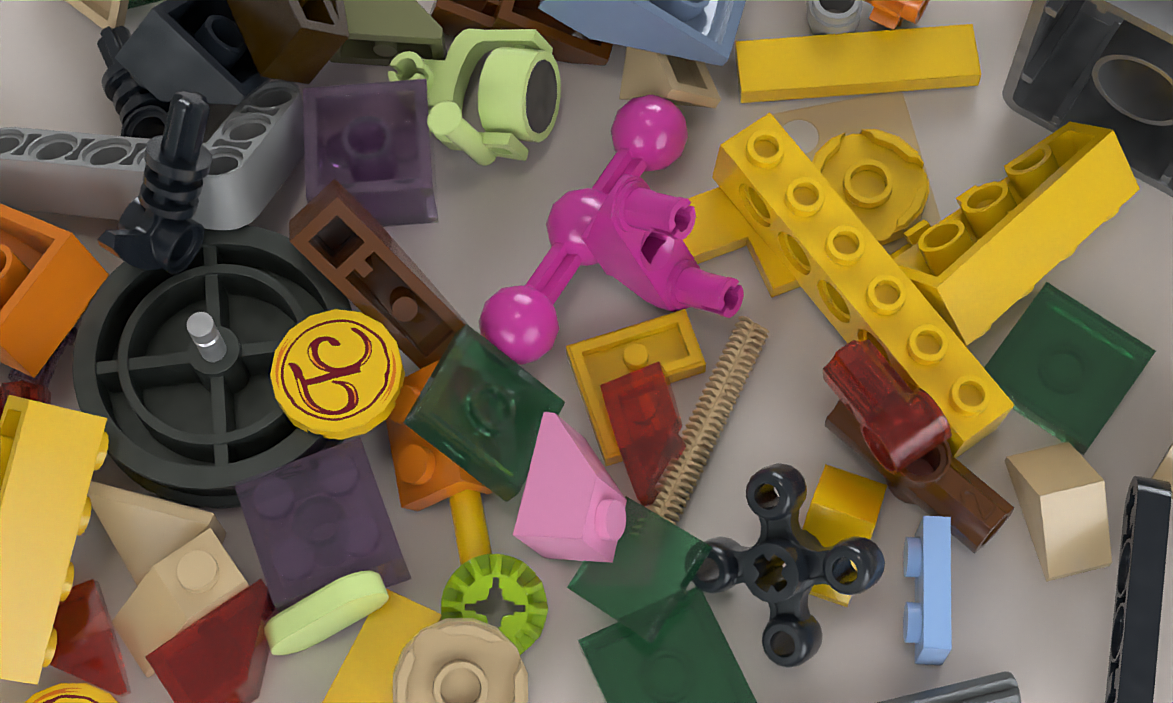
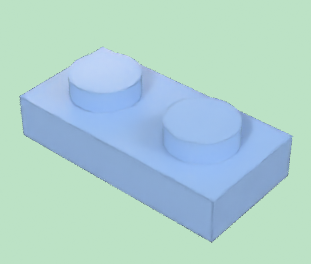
[903,516,952,665]

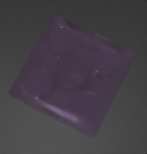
[303,79,439,227]
[234,437,412,613]

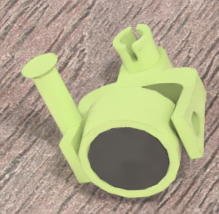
[388,29,561,166]

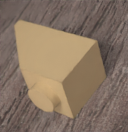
[111,528,260,678]

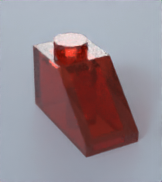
[145,578,280,703]

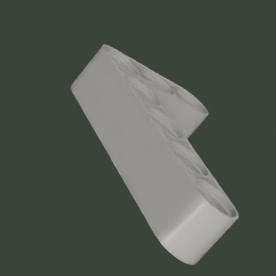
[0,80,312,230]

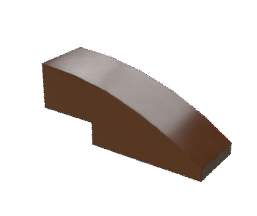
[429,0,613,66]

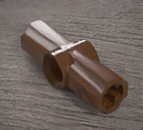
[825,381,1014,554]

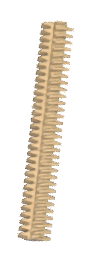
[631,316,769,555]

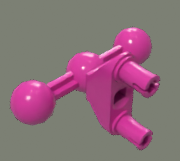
[478,94,744,365]

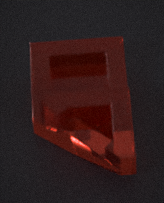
[600,361,687,507]
[50,579,131,697]

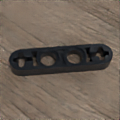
[1105,476,1172,703]

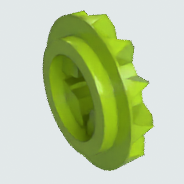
[441,554,548,655]

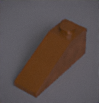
[289,179,472,369]

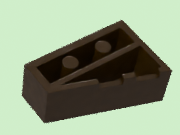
[227,0,349,85]

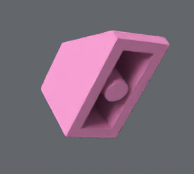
[513,412,627,563]

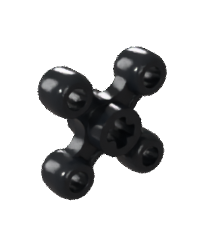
[687,463,885,668]

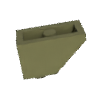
[330,0,447,66]

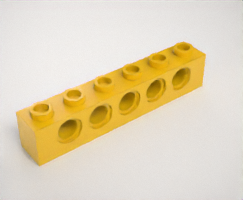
[712,112,1015,458]

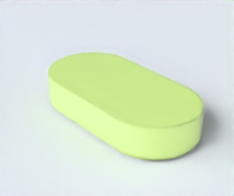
[263,570,389,655]

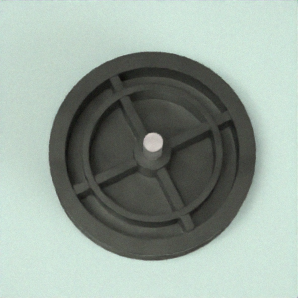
[72,225,352,509]

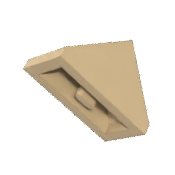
[1005,441,1112,582]

